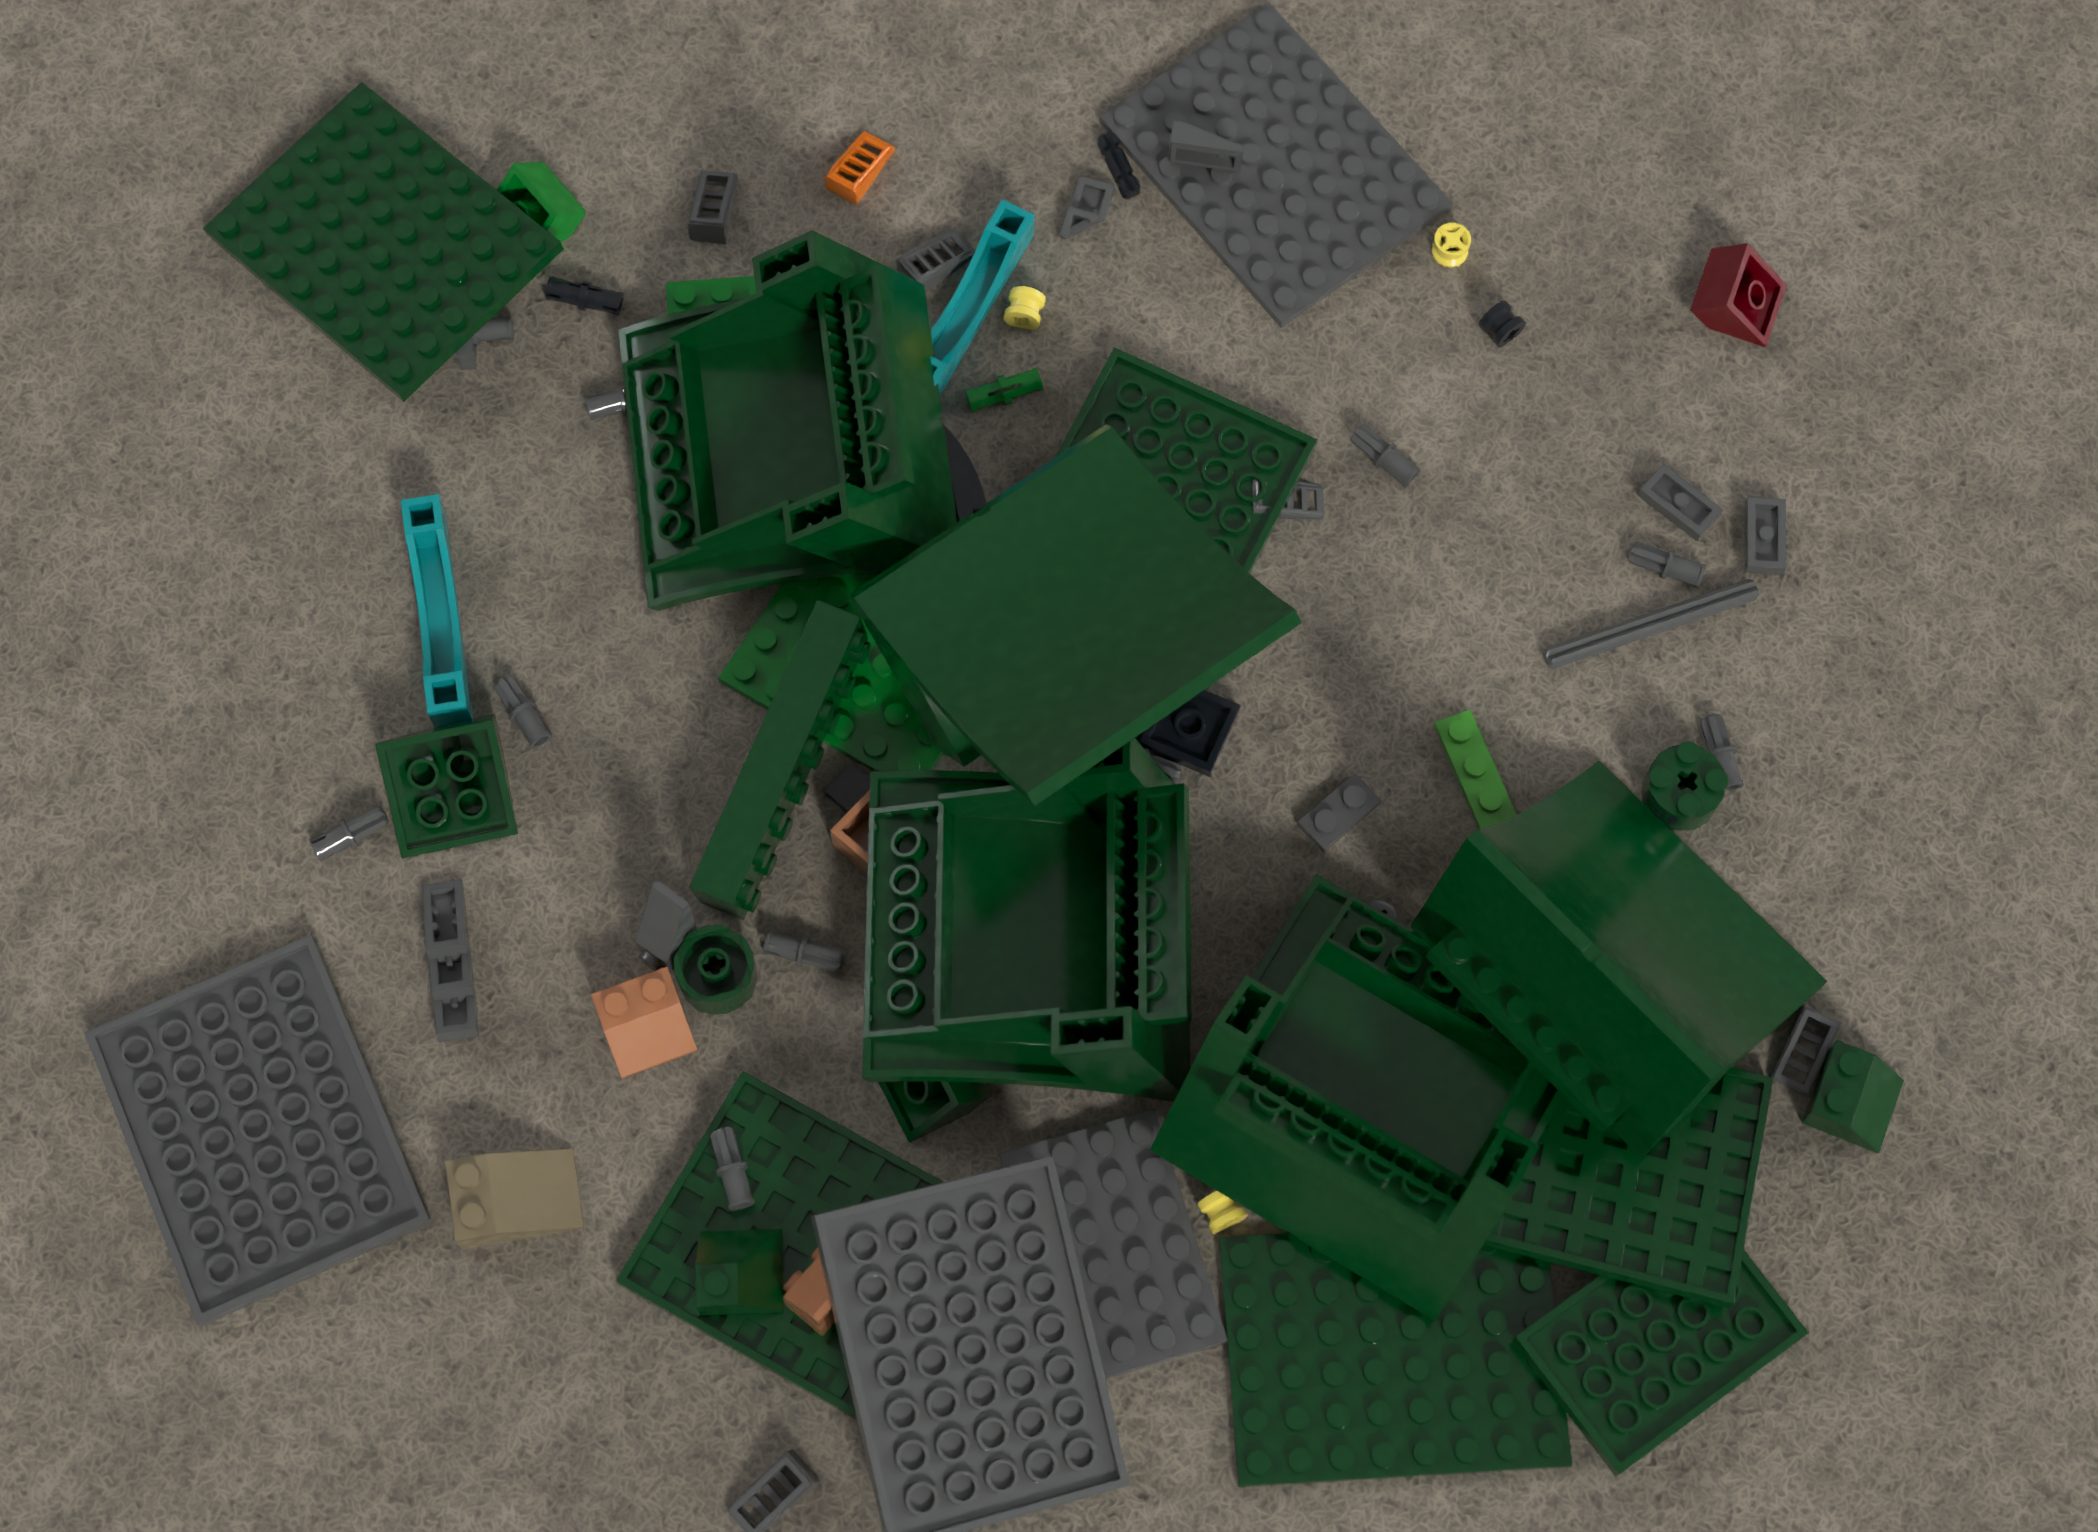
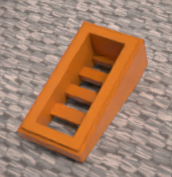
[825,131,895,205]

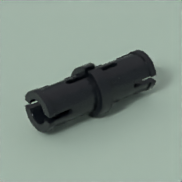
[545,276,624,316]

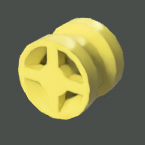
[1432,222,1471,268]
[1004,286,1046,330]
[1197,1191,1248,1234]

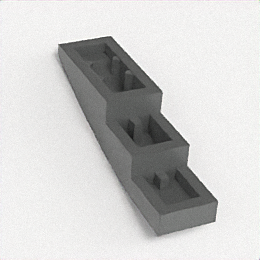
[422,879,479,1043]

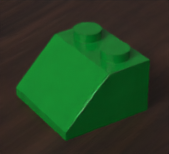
[497,162,587,243]

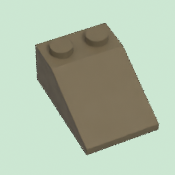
[445,1149,584,1250]

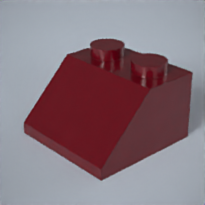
[1690,243,1787,347]

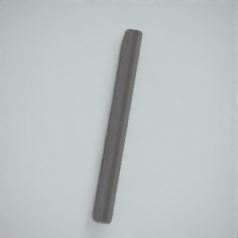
[1543,579,1759,669]

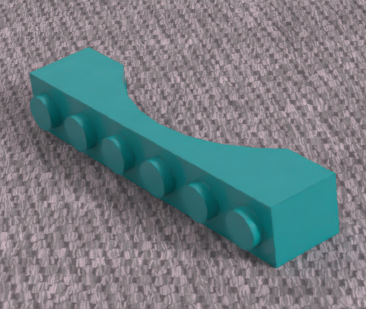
[931,199,1035,396]
[401,494,473,727]

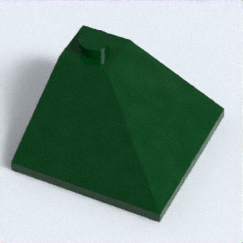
[375,714,518,858]

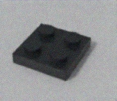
[1139,690,1241,777]

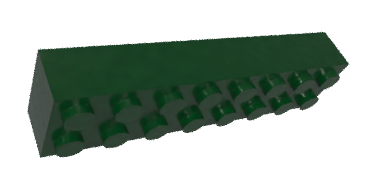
[689,600,871,920]

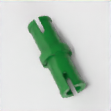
[965,368,1043,413]

